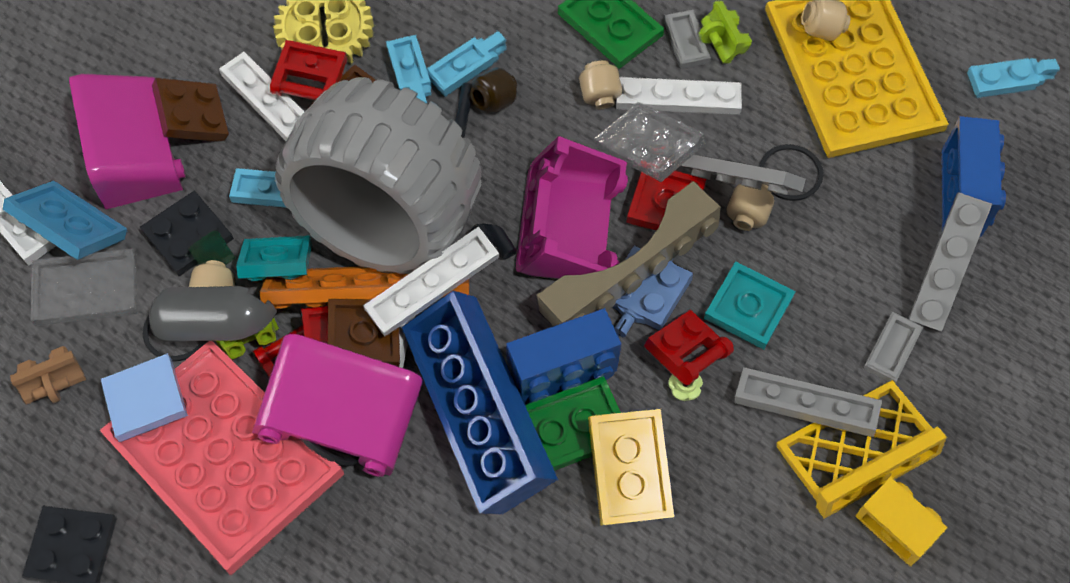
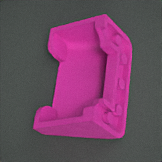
[69,74,186,209]
[516,136,628,279]
[252,334,423,477]

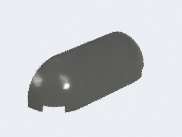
[149,286,277,341]

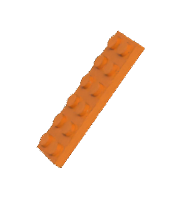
[260,266,470,309]

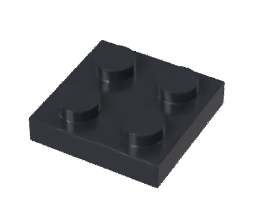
[140,190,234,277]
[22,506,117,583]

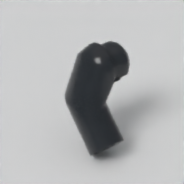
[470,223,517,260]

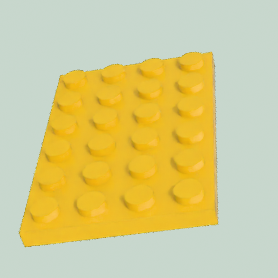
[765,0,949,158]

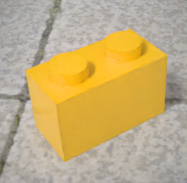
[855,477,948,567]

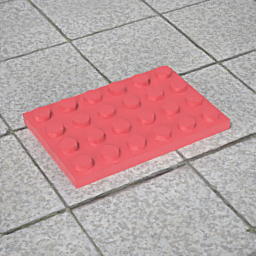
[100,341,344,576]

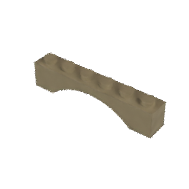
[537,181,720,326]

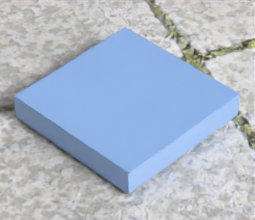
[101,353,188,442]

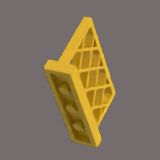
[776,380,947,519]

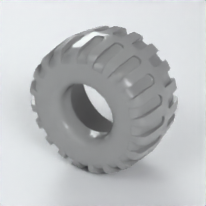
[275,77,482,274]

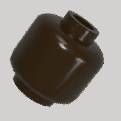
[470,67,517,114]

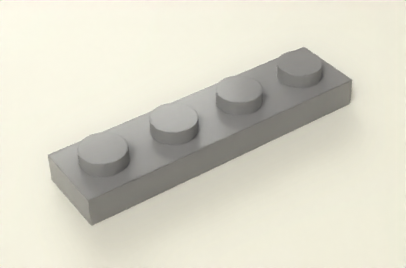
[680,153,806,195]
[908,192,992,332]
[735,367,882,437]

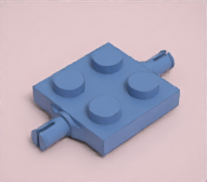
[612,246,693,337]

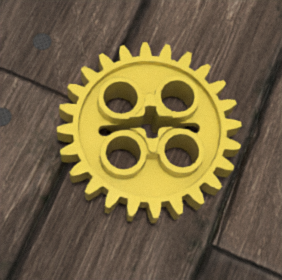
[273,0,374,64]

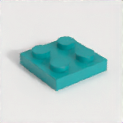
[236,236,312,281]
[704,261,796,350]

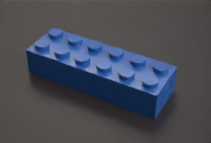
[402,291,558,514]

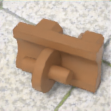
[10,346,86,405]

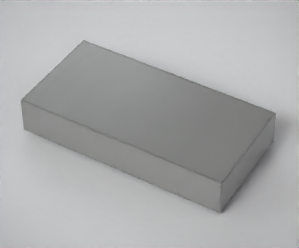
[664,10,711,69]
[863,312,923,383]

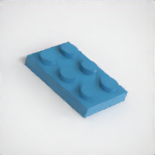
[2,181,127,260]

